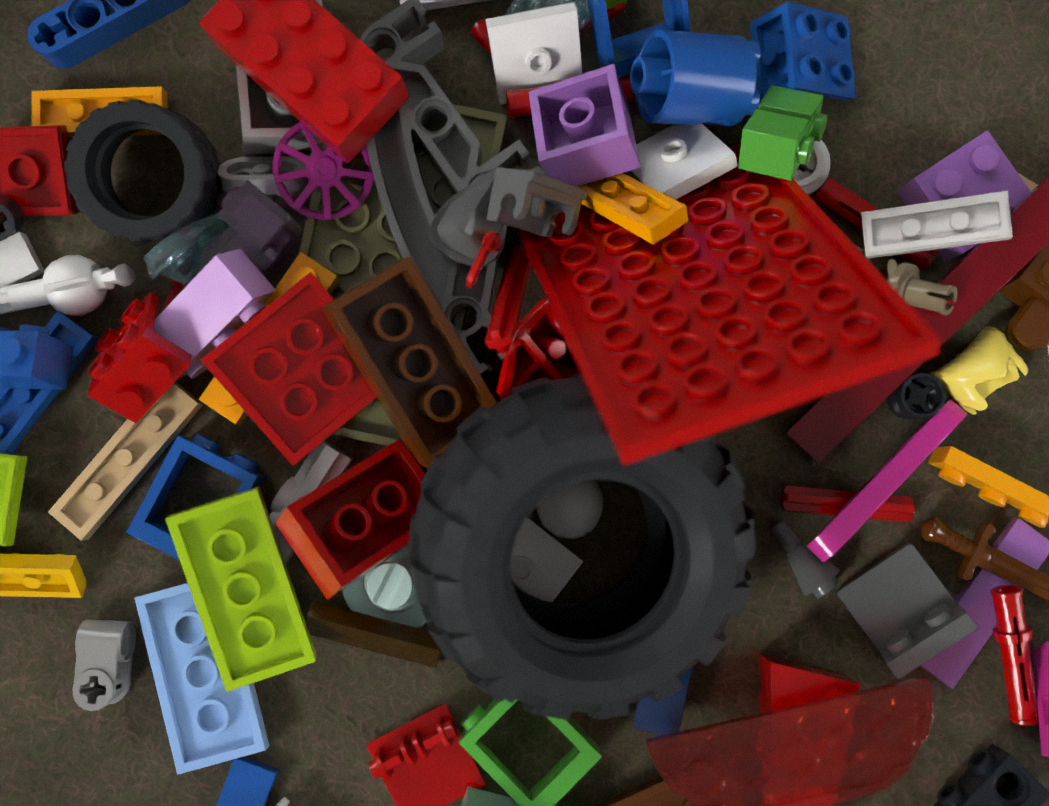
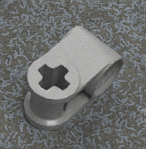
[72,619,136,711]

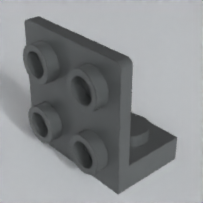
[837,543,978,680]

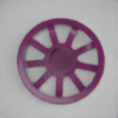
[272,122,374,220]

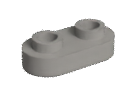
[218,156,308,198]

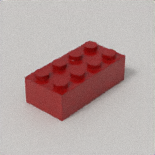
[199,0,409,164]

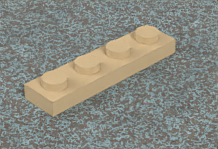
[48,381,203,541]

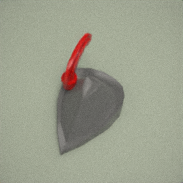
[429,167,507,288]

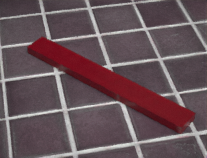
[785,175,1049,463]

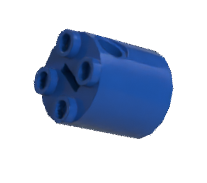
[630,30,761,127]

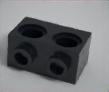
[934,744,1049,806]

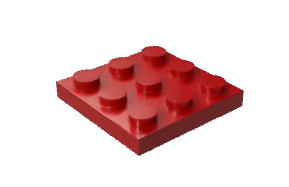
[200,272,376,466]

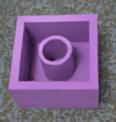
[528,64,641,187]
[896,130,1031,262]

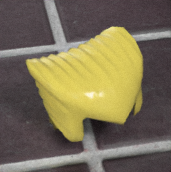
[930,326,1028,415]

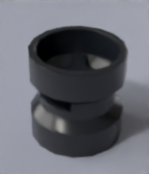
[887,373,945,420]

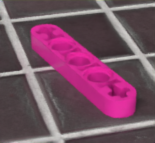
[806,398,968,563]

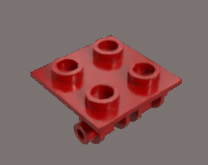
[366,703,486,806]

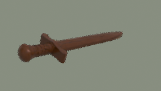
[921,517,1049,601]

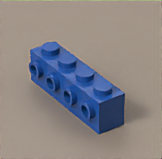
[0,325,73,390]

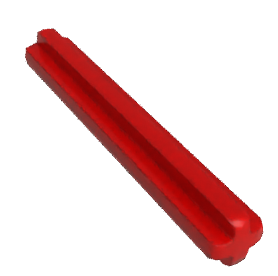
[485,246,531,354]

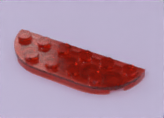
[646,676,933,806]

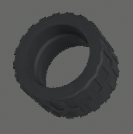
[65,99,221,241]

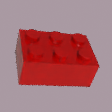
[275,439,425,600]

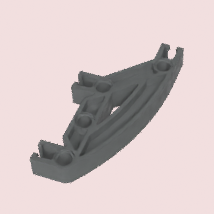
[360,0,545,378]

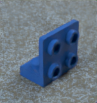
[750,1,856,106]

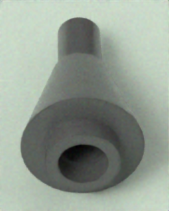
[770,520,841,599]

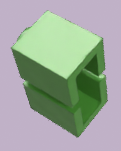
[738,85,827,181]

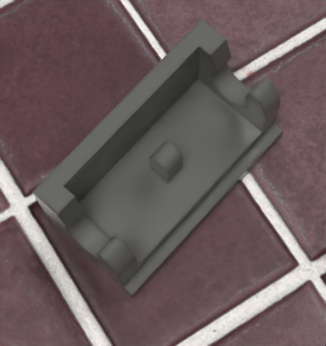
[486,167,587,237]

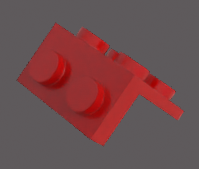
[87,292,192,423]

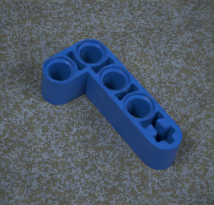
[27,0,191,69]

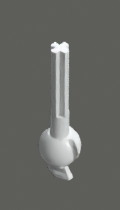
[0,255,136,316]

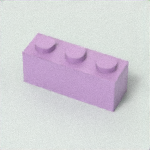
[153,249,276,379]

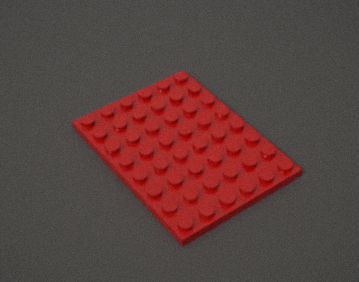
[515,144,940,466]

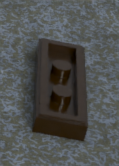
[307,601,441,668]

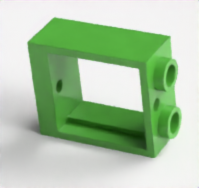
[459,699,602,806]

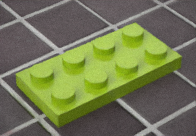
[165,486,317,692]

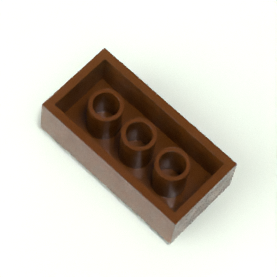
[321,256,497,468]

